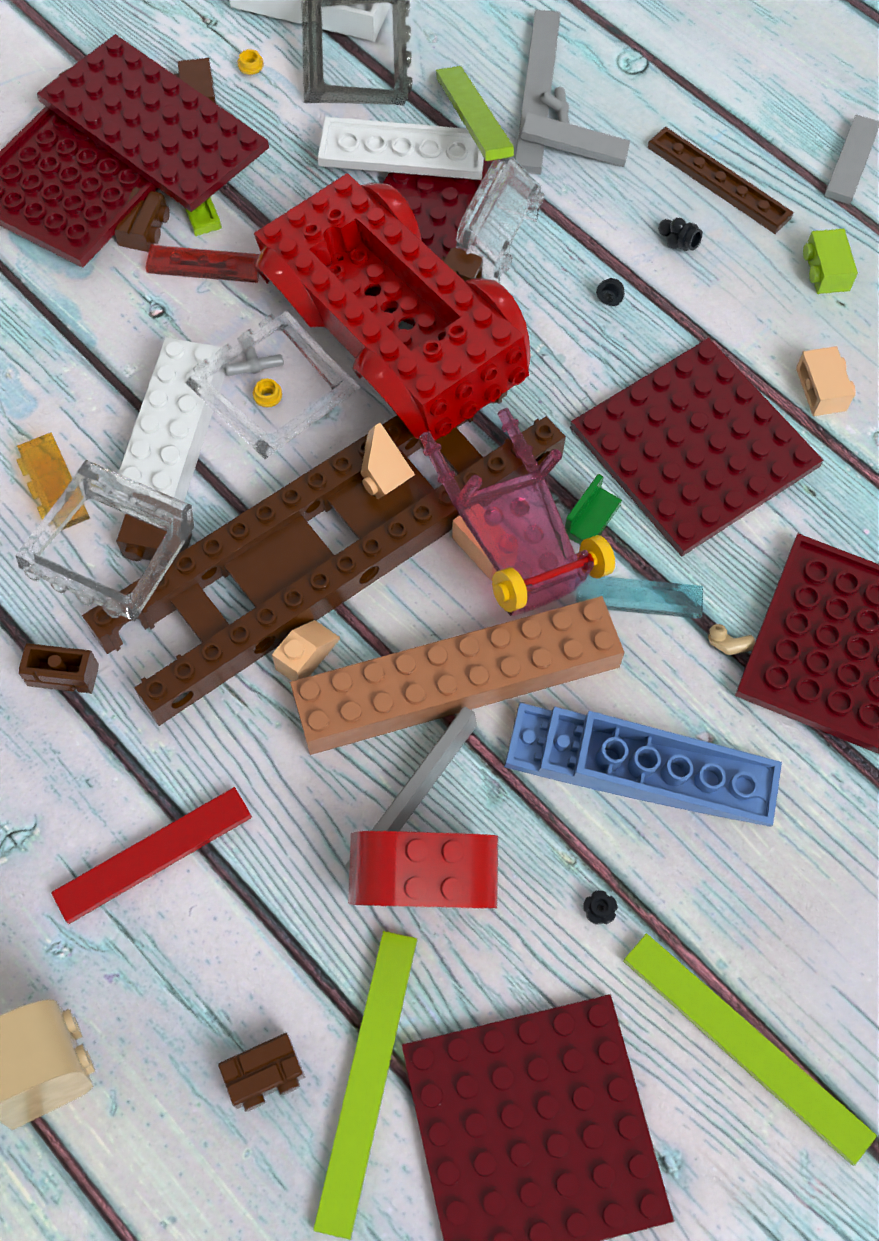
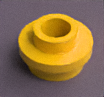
[237,49,264,75]
[253,378,282,407]

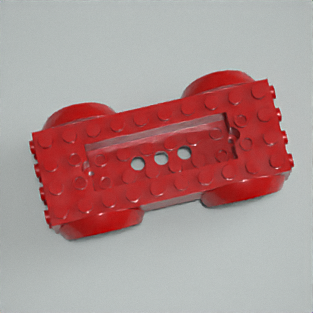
[254,173,531,443]

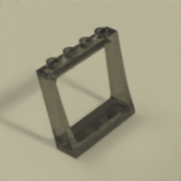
[301,0,412,105]

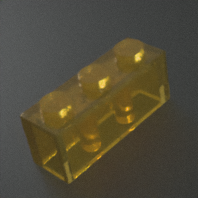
[16,432,90,533]

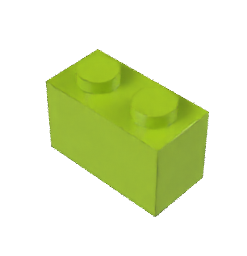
[803,228,858,294]

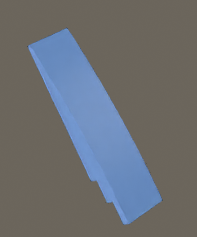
[504,702,782,827]

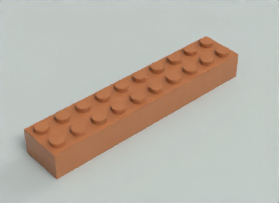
[290,596,625,755]

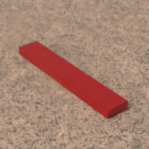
[51,787,252,924]

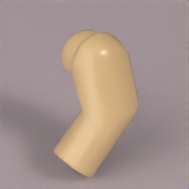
[708,624,755,655]

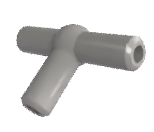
[540,87,569,124]
[225,341,284,376]

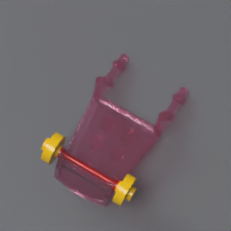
[419,408,615,616]

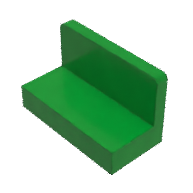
[563,474,622,545]

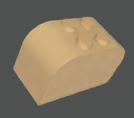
[0,999,95,1130]

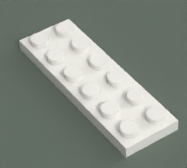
[317,117,484,180]

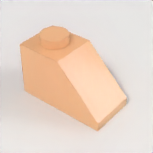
[361,422,415,499]
[272,620,340,681]

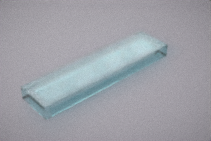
[575,574,703,619]

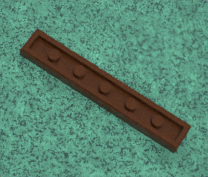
[648,127,794,234]

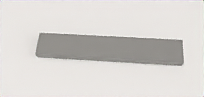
[346,707,477,873]

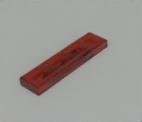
[145,245,260,283]

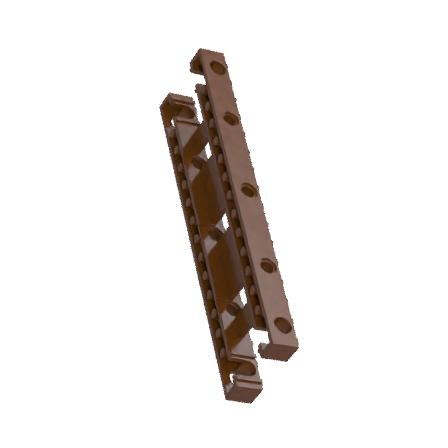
[82,391,566,726]

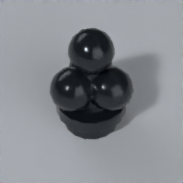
[658,217,703,251]

